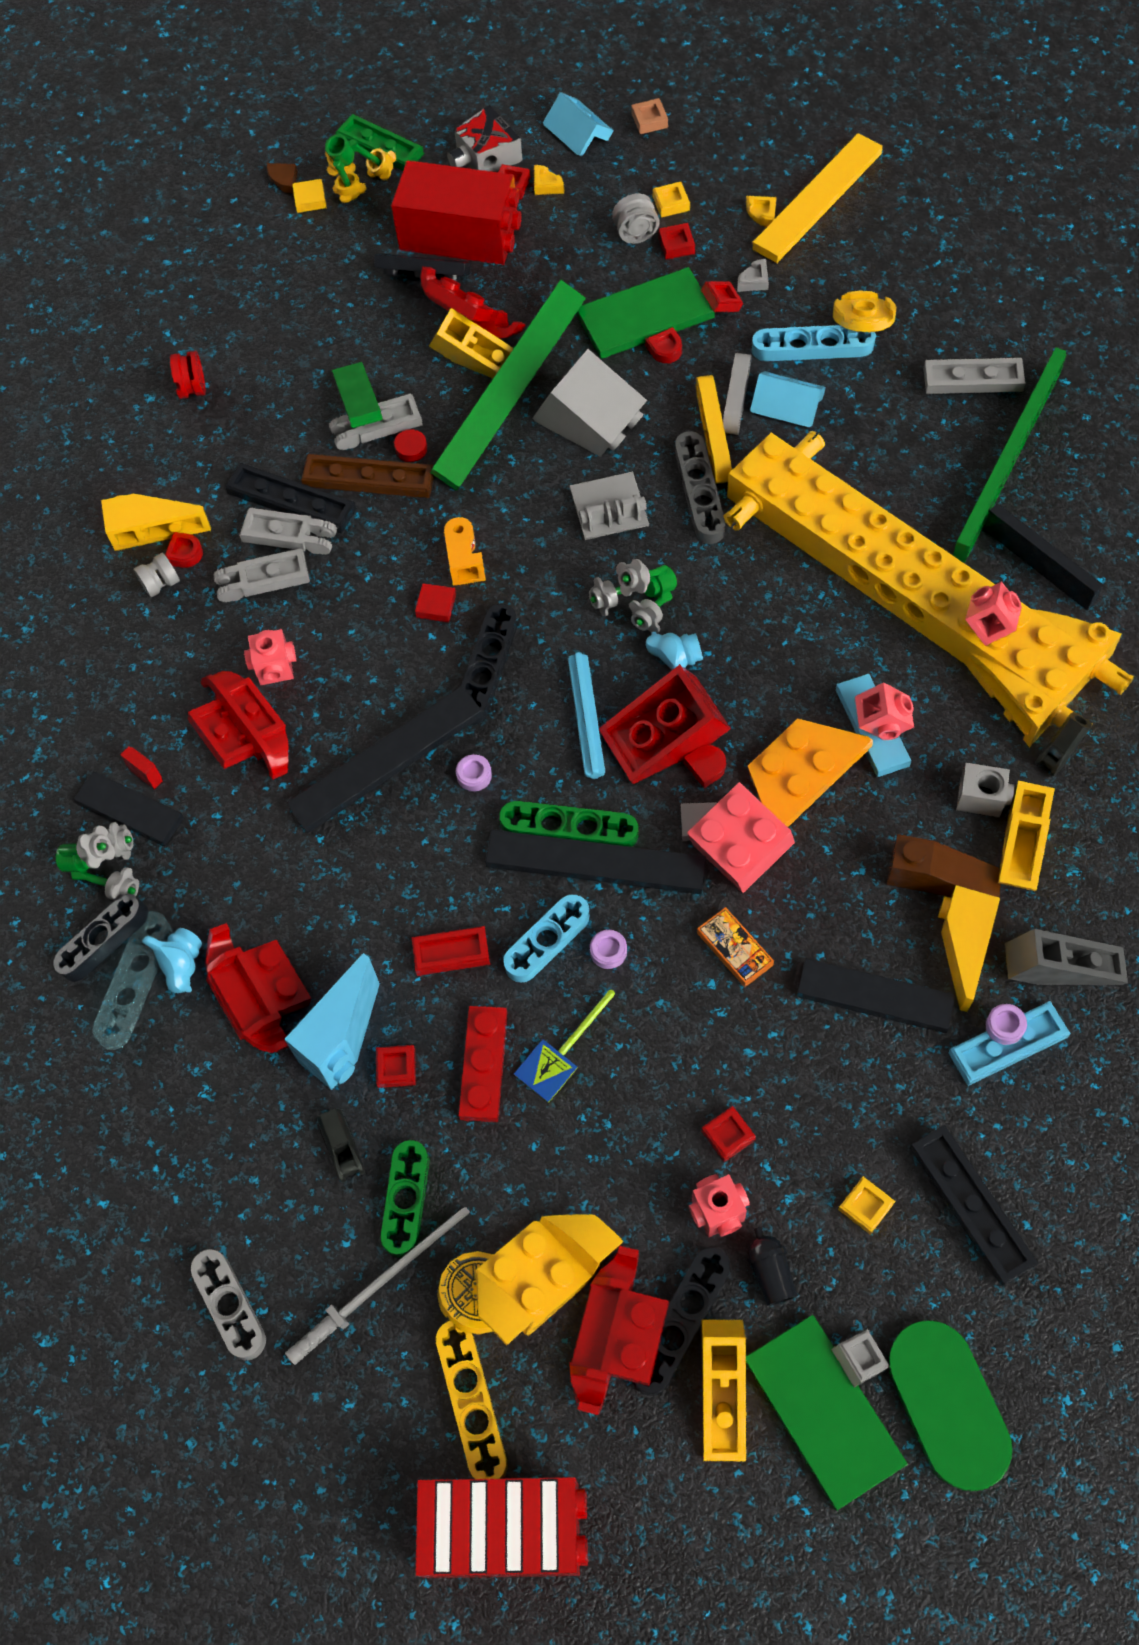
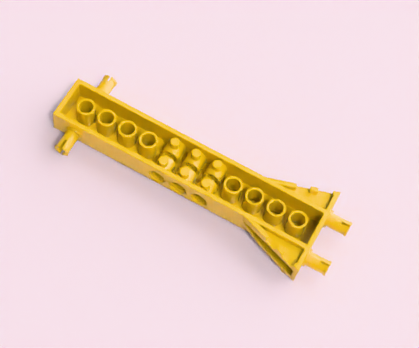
[724,431,1134,748]

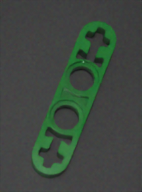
[500,801,639,847]

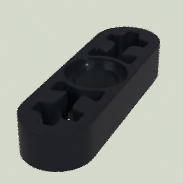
[53,894,148,982]

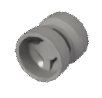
[133,553,180,598]

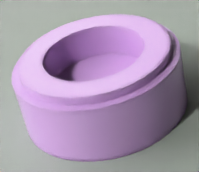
[456,754,492,791]
[590,930,627,969]
[986,1004,1027,1045]

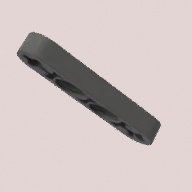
[675,431,725,544]

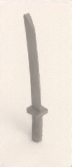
[285,1207,470,1365]

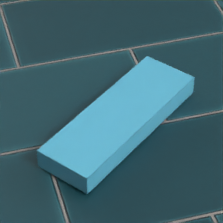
[836,674,911,777]
[948,1001,1071,1086]

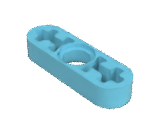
[504,895,590,983]

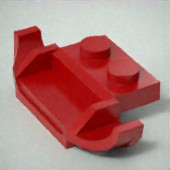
[421,266,526,339]
[188,671,288,780]
[205,923,311,1053]
[569,1246,669,1415]

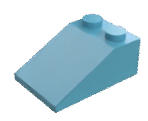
[284,953,380,1090]

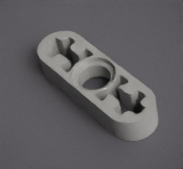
[723,353,752,435]
[191,1249,266,1360]

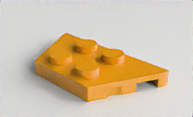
[748,719,873,827]

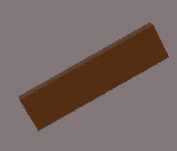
[301,454,434,498]

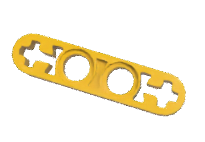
[696,375,732,484]
[436,1321,508,1479]

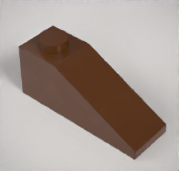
[887,834,1001,898]

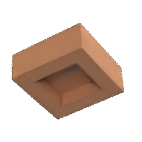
[632,98,668,134]

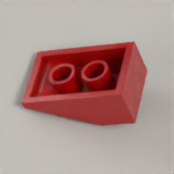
[599,664,731,784]

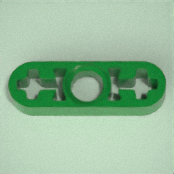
[381,1140,430,1258]

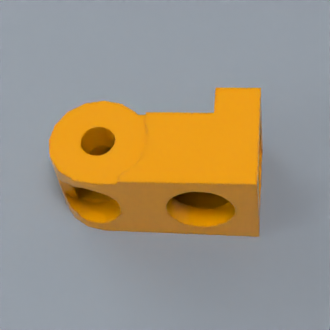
[444,517,486,586]

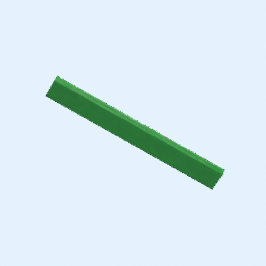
[430,280,586,491]
[953,347,1067,563]

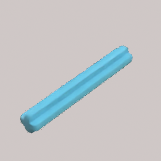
[568,652,605,779]

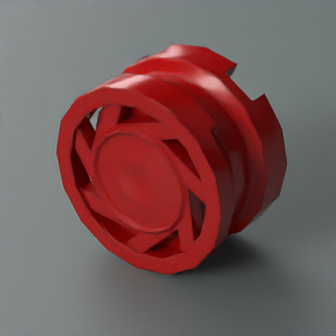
[170,351,206,399]

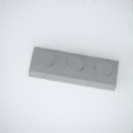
[923,358,1025,394]

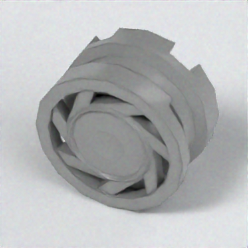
[612,193,659,244]

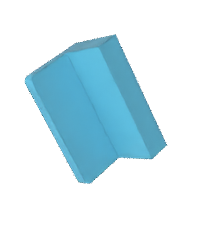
[543,92,614,156]
[750,371,826,427]

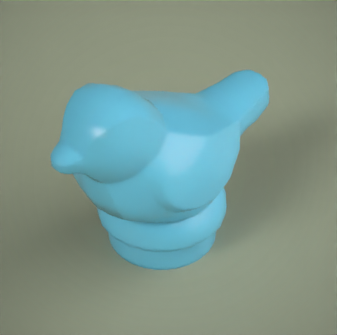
[646,631,703,670]
[142,928,202,993]

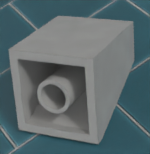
[532,349,647,457]

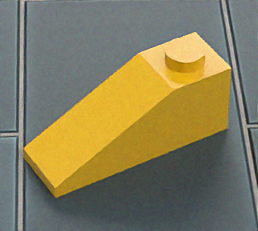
[429,308,514,378]
[101,494,211,551]
[938,885,1000,1012]
[702,1320,746,1461]

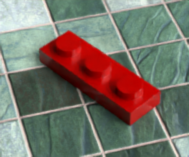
[459,1006,508,1122]

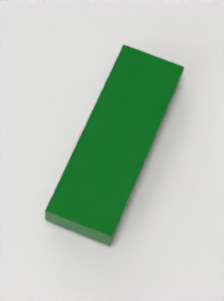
[335,114,424,171]
[332,362,383,428]

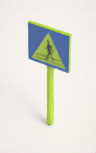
[514,990,615,1103]

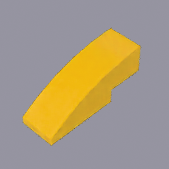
[998,781,1055,891]

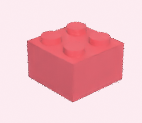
[687,782,795,893]

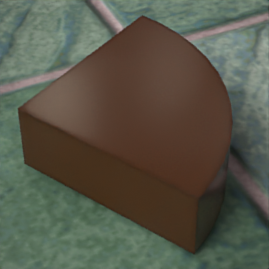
[267,163,298,194]

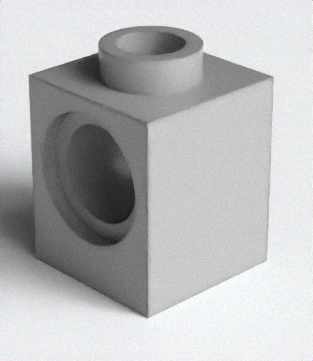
[956,763,1014,817]

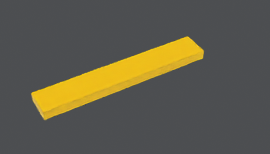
[752,133,883,263]

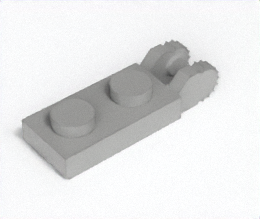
[329,394,423,450]
[239,508,337,555]
[213,548,310,603]

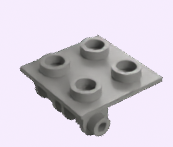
[570,472,649,540]

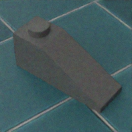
[1004,929,1128,985]

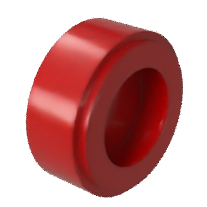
[394,429,427,462]

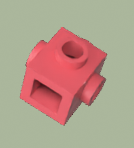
[965,581,1022,646]
[244,629,296,686]
[855,682,914,740]
[688,1174,750,1238]

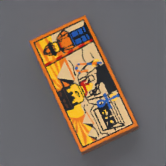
[697,907,774,987]

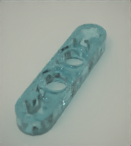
[92,911,172,1050]

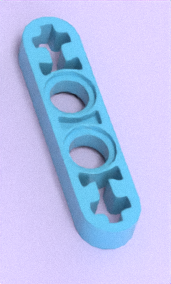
[752,325,876,361]

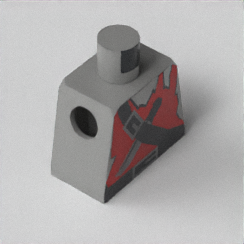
[447,105,522,172]

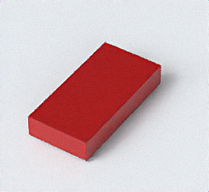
[412,926,490,976]

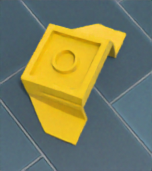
[474,1214,623,1345]

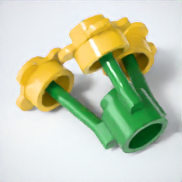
[325,134,396,203]

